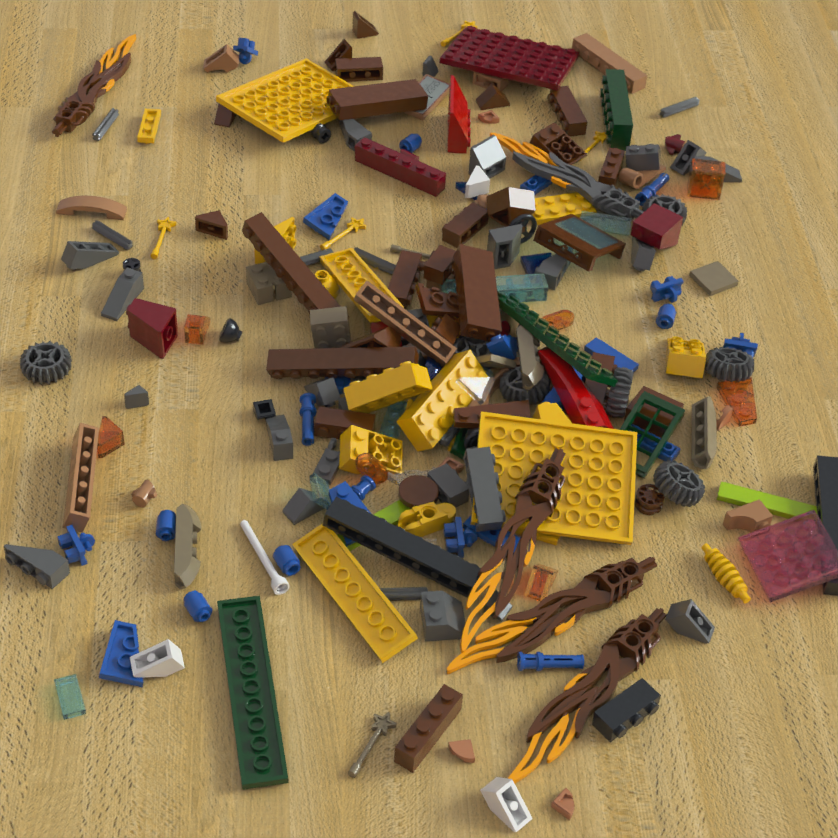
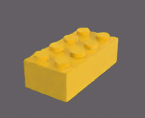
[343,361,433,413]

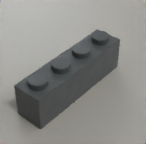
[464,447,506,532]

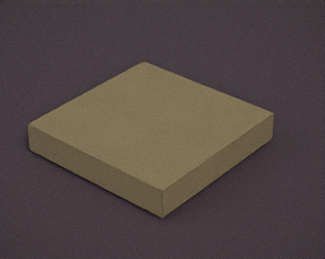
[689,261,739,296]

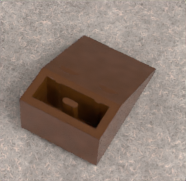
[529,122,587,165]

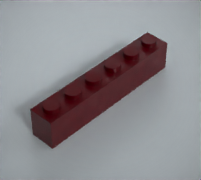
[355,137,446,197]

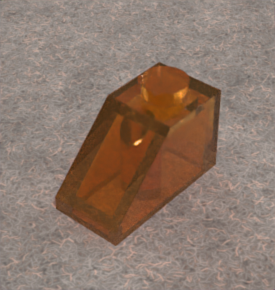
[184,314,211,345]

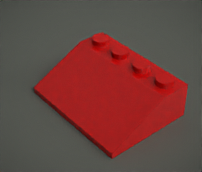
[447,75,471,154]

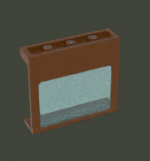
[533,214,626,272]

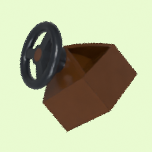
[486,187,537,244]

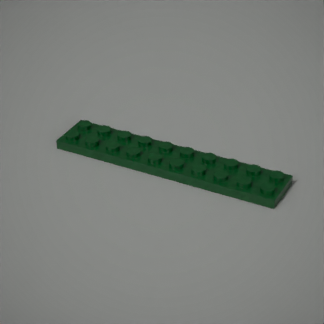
[497,291,618,387]
[217,596,289,790]

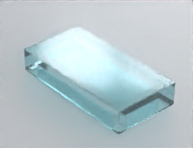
[309,473,331,510]
[54,674,86,720]

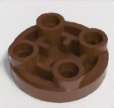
[398,475,439,509]

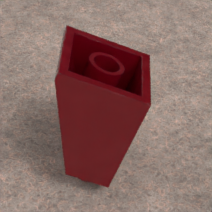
[630,203,683,250]
[126,298,178,359]

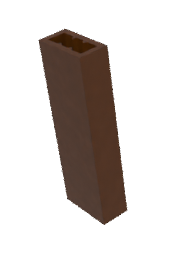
[326,79,428,120]
[453,244,502,342]

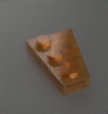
[716,377,757,427]

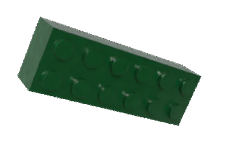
[600,69,633,151]

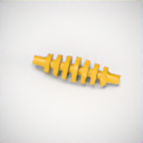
[701,543,751,604]

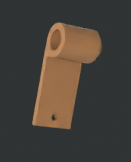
[618,164,666,189]

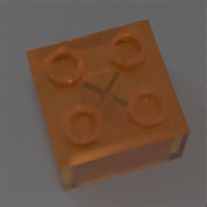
[687,158,725,200]

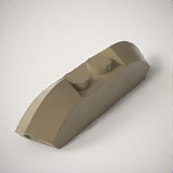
[516,325,544,391]
[692,396,717,469]
[174,504,201,589]

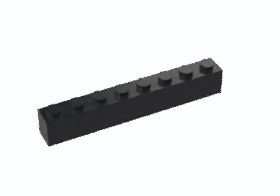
[813,455,838,596]
[323,496,481,598]

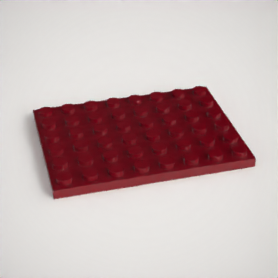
[439,26,580,91]

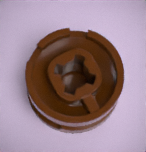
[635,484,665,515]

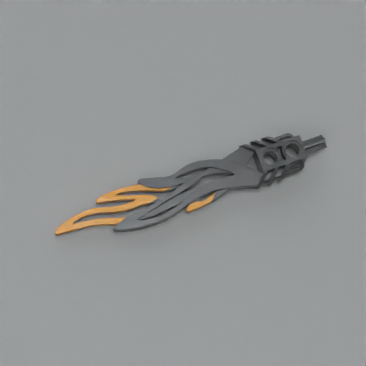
[490,133,643,222]

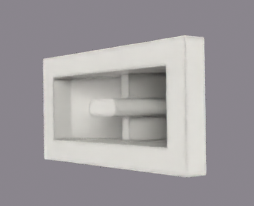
[465,165,490,198]

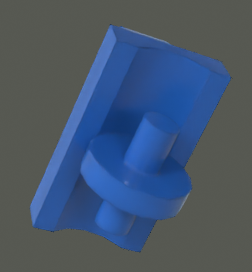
[233,38,258,64]
[650,276,684,303]
[723,333,758,358]
[444,517,478,558]
[57,525,95,566]

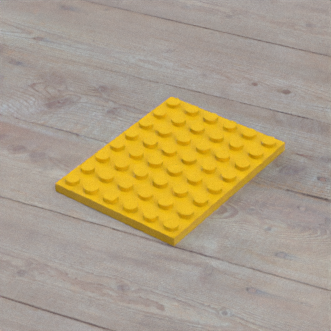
[216,58,354,143]
[470,411,637,545]

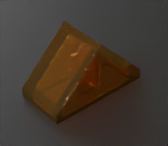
[97,416,125,458]
[524,564,558,601]

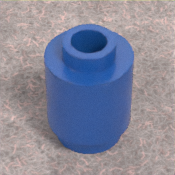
[399,133,422,153]
[656,304,676,329]
[156,510,176,541]
[273,545,301,576]
[183,590,212,622]

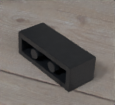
[592,678,661,742]

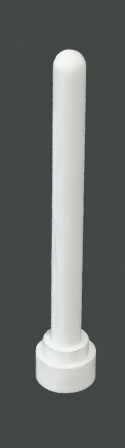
[240,520,290,595]

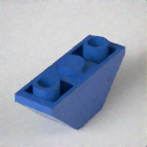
[486,335,519,360]

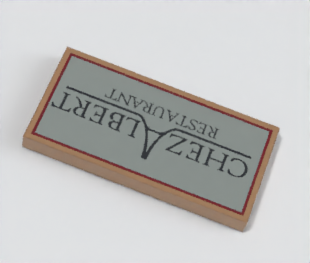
[403,74,450,121]

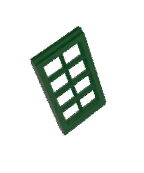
[620,391,685,479]

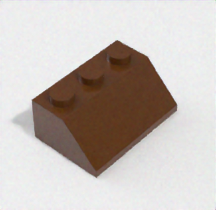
[338,327,402,348]

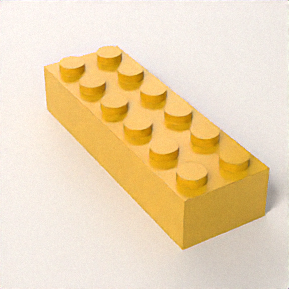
[396,350,490,452]

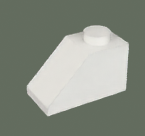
[130,639,185,677]
[480,777,533,832]

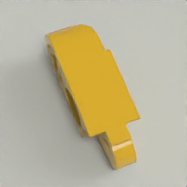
[398,501,456,537]

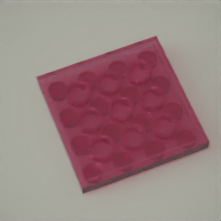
[738,510,838,603]

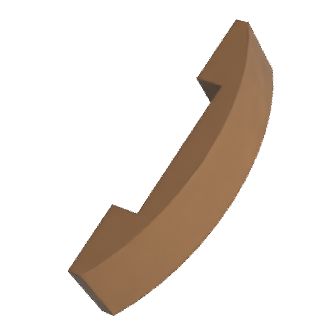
[56,195,127,220]

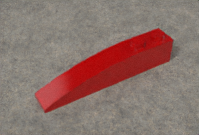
[538,349,614,429]

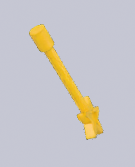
[441,21,478,47]
[579,131,607,162]
[150,217,176,259]
[320,217,366,250]

